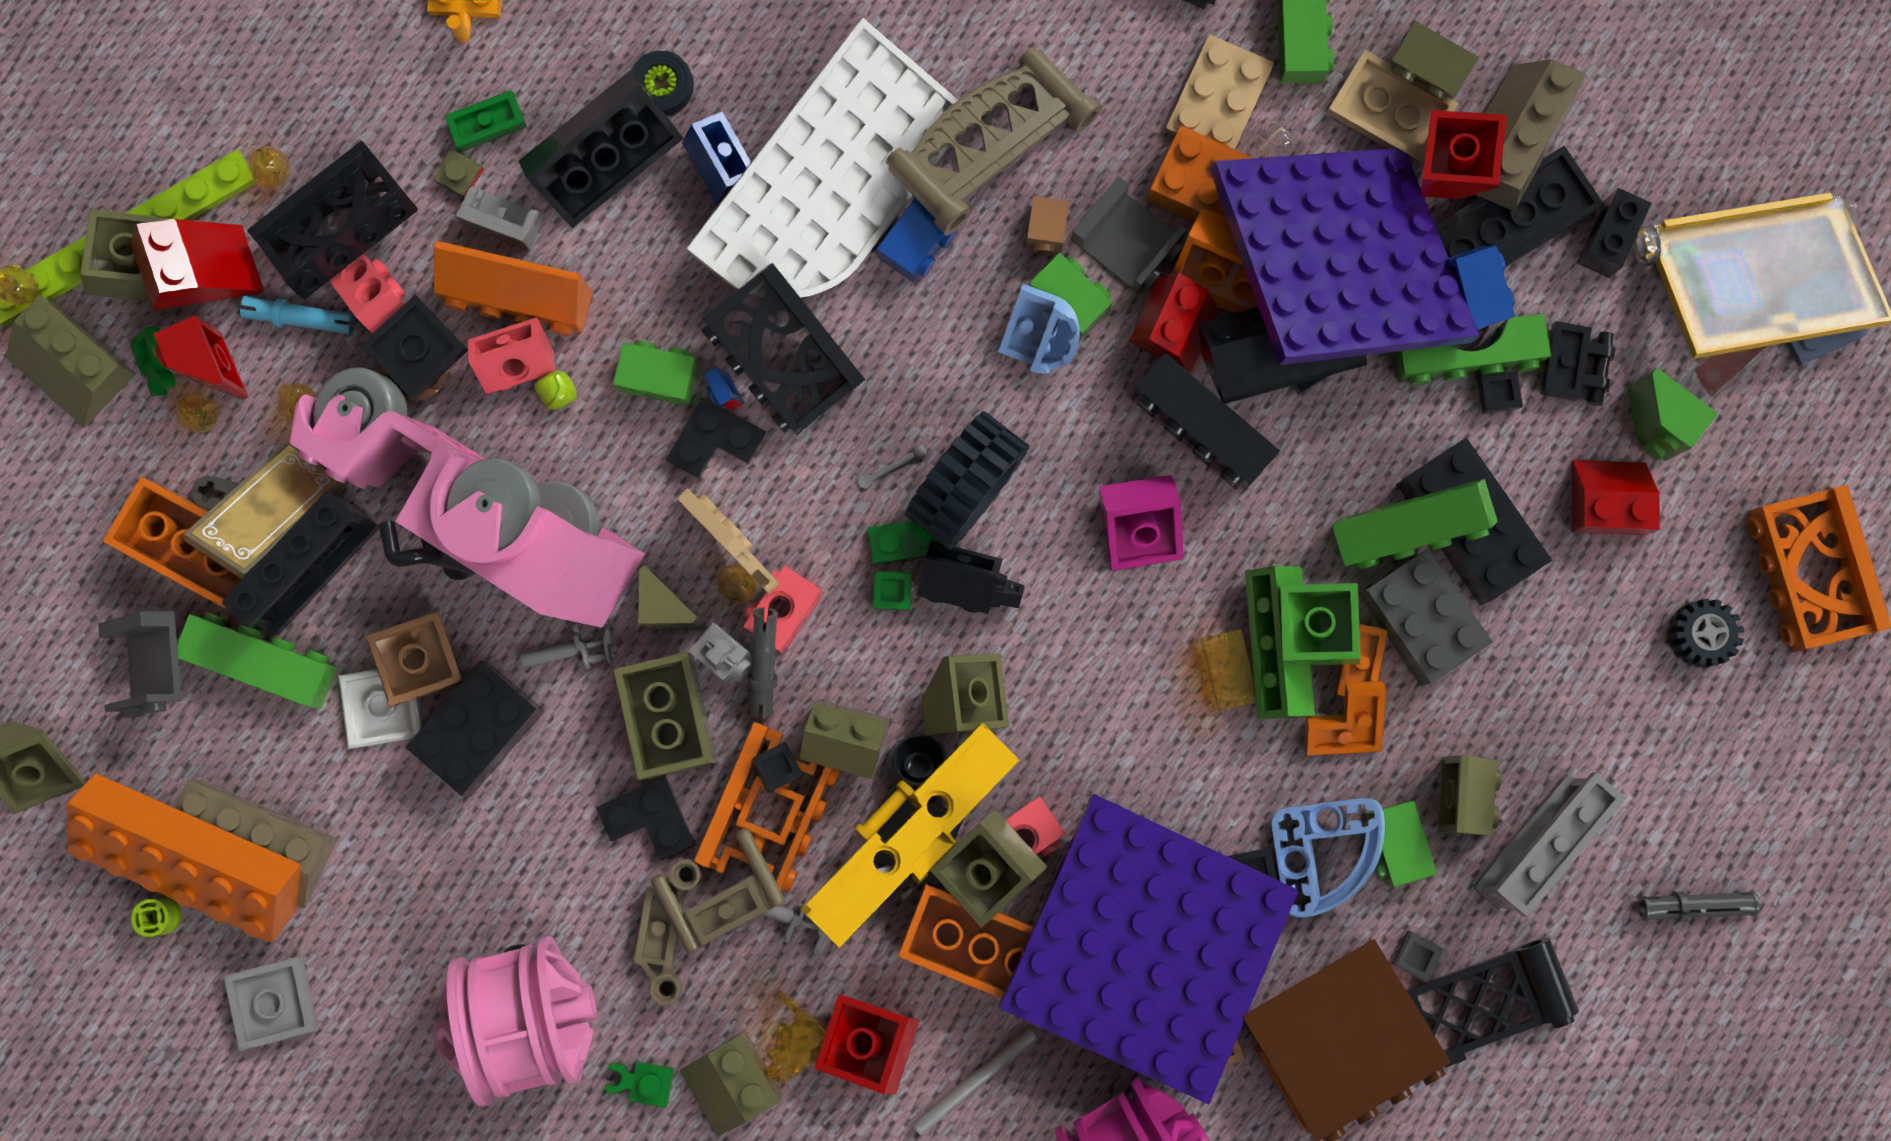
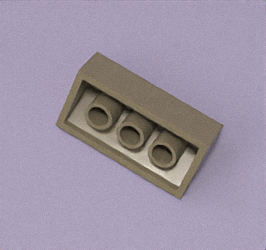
[1475,59,1586,211]
[175,779,337,908]

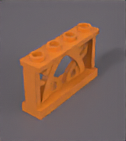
[1747,484,1891,653]

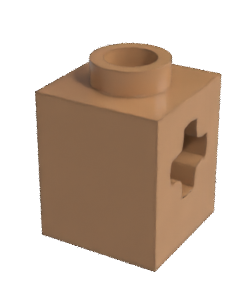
[1026,196,1069,256]

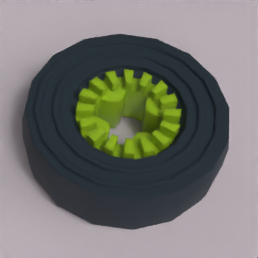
[631,51,694,116]

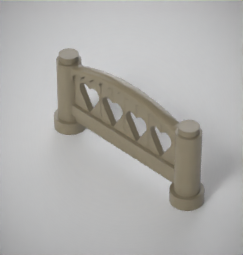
[886,47,1102,235]

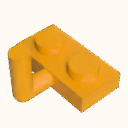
[427,0,502,43]

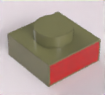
[433,149,484,198]

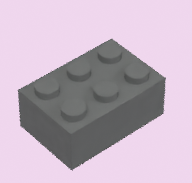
[1359,549,1493,686]

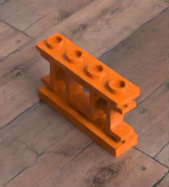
[694,722,841,893]

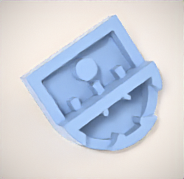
[998,284,1080,373]

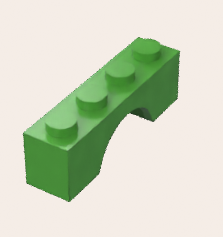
[1393,314,1551,386]

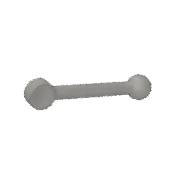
[858,445,927,489]

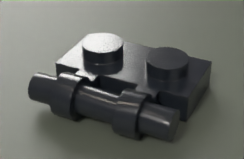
[1540,321,1616,406]

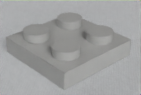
[224,956,318,1051]

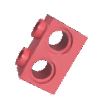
[329,254,406,334]

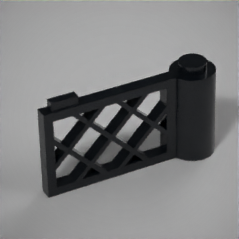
[1406,938,1579,1068]

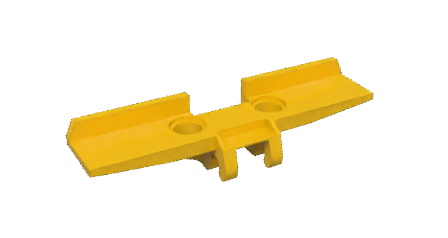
[800,722,1019,948]

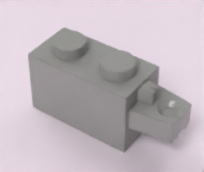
[689,622,753,685]

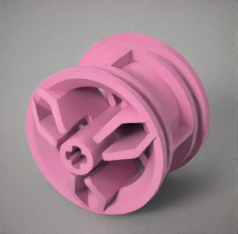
[434,936,597,1107]

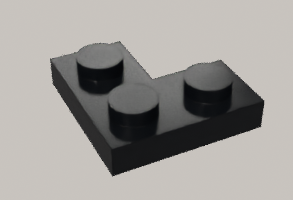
[666,397,766,479]
[596,776,696,860]

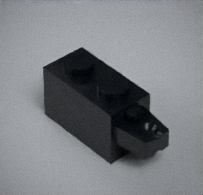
[916,540,1025,614]

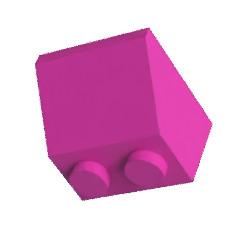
[1099,475,1184,571]

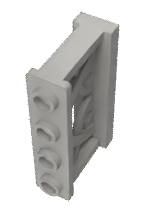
[1474,772,1626,917]

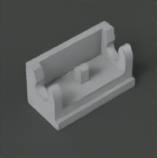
[456,186,545,251]

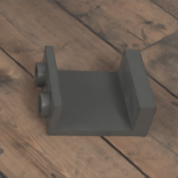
[1071,176,1187,293]
[98,611,182,718]

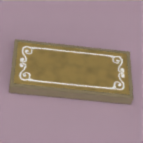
[184,440,347,579]

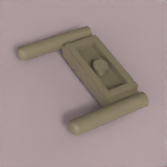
[651,829,786,954]

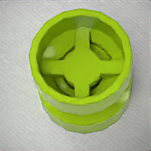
[131,898,182,937]

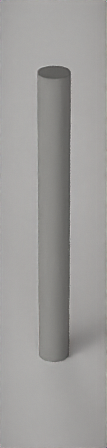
[912,1027,1039,1136]

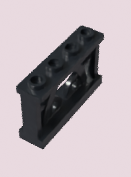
[247,140,418,299]
[701,263,865,435]
[222,491,379,636]

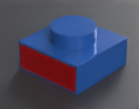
[704,367,745,411]

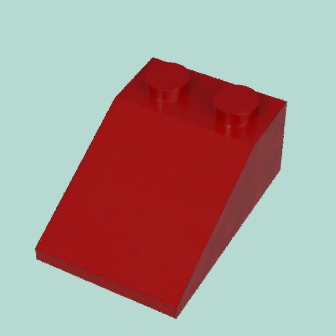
[130,219,264,311]

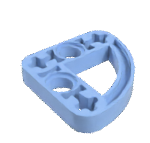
[1272,798,1385,918]

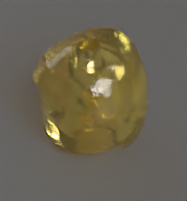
[249,146,290,187]
[0,264,39,305]
[276,383,316,420]
[176,393,221,433]
[718,564,759,602]

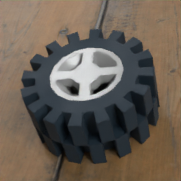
[1667,599,1744,668]

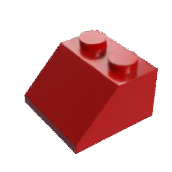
[1421,110,1507,199]
[1129,273,1219,374]
[154,315,249,400]
[1572,460,1660,536]
[814,994,920,1094]

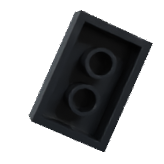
[405,661,545,796]

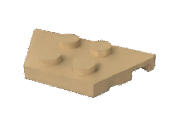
[677,488,780,594]

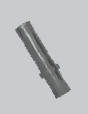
[748,608,778,719]
[1638,891,1760,922]

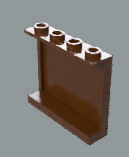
[1242,939,1451,1141]

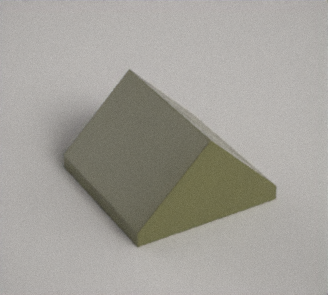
[638,565,707,630]

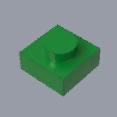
[873,571,912,611]

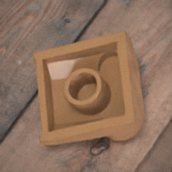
[365,611,463,707]

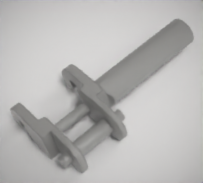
[520,618,616,670]
[761,898,826,955]

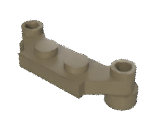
[633,859,702,1005]

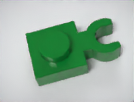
[130,326,176,397]
[604,1061,675,1107]

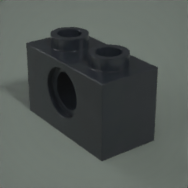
[1576,188,1652,278]

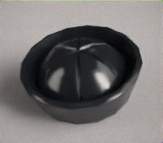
[886,734,949,791]

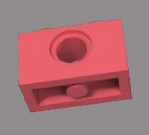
[468,317,555,394]
[743,565,824,654]
[1005,796,1065,857]

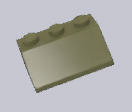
[6,294,135,428]

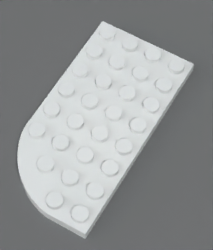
[685,18,958,298]

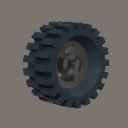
[905,411,1030,550]

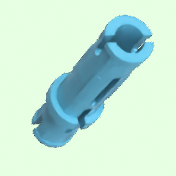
[240,296,356,336]

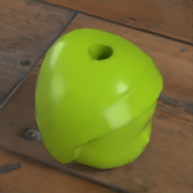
[533,370,577,411]

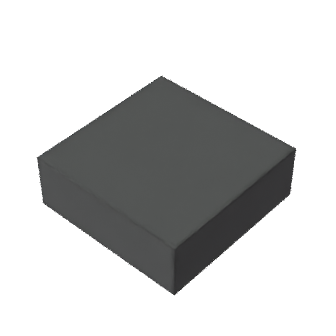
[1392,931,1444,983]

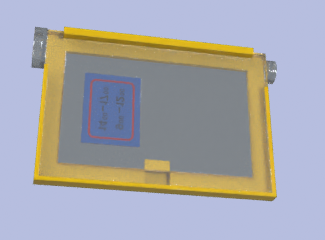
[1633,193,1891,359]

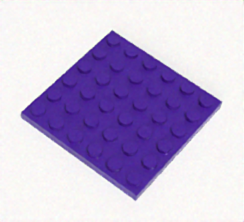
[1209,148,1480,365]
[998,794,1299,1105]

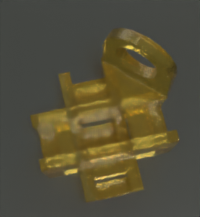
[764,991,826,1083]

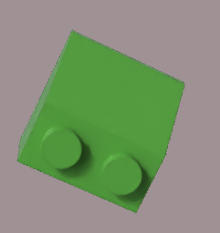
[1628,368,1718,461]
[1280,583,1361,665]

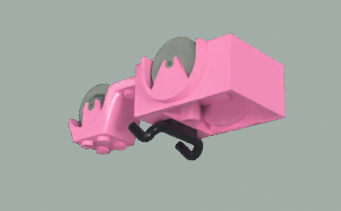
[289,368,645,628]

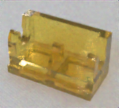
[1192,629,1256,714]

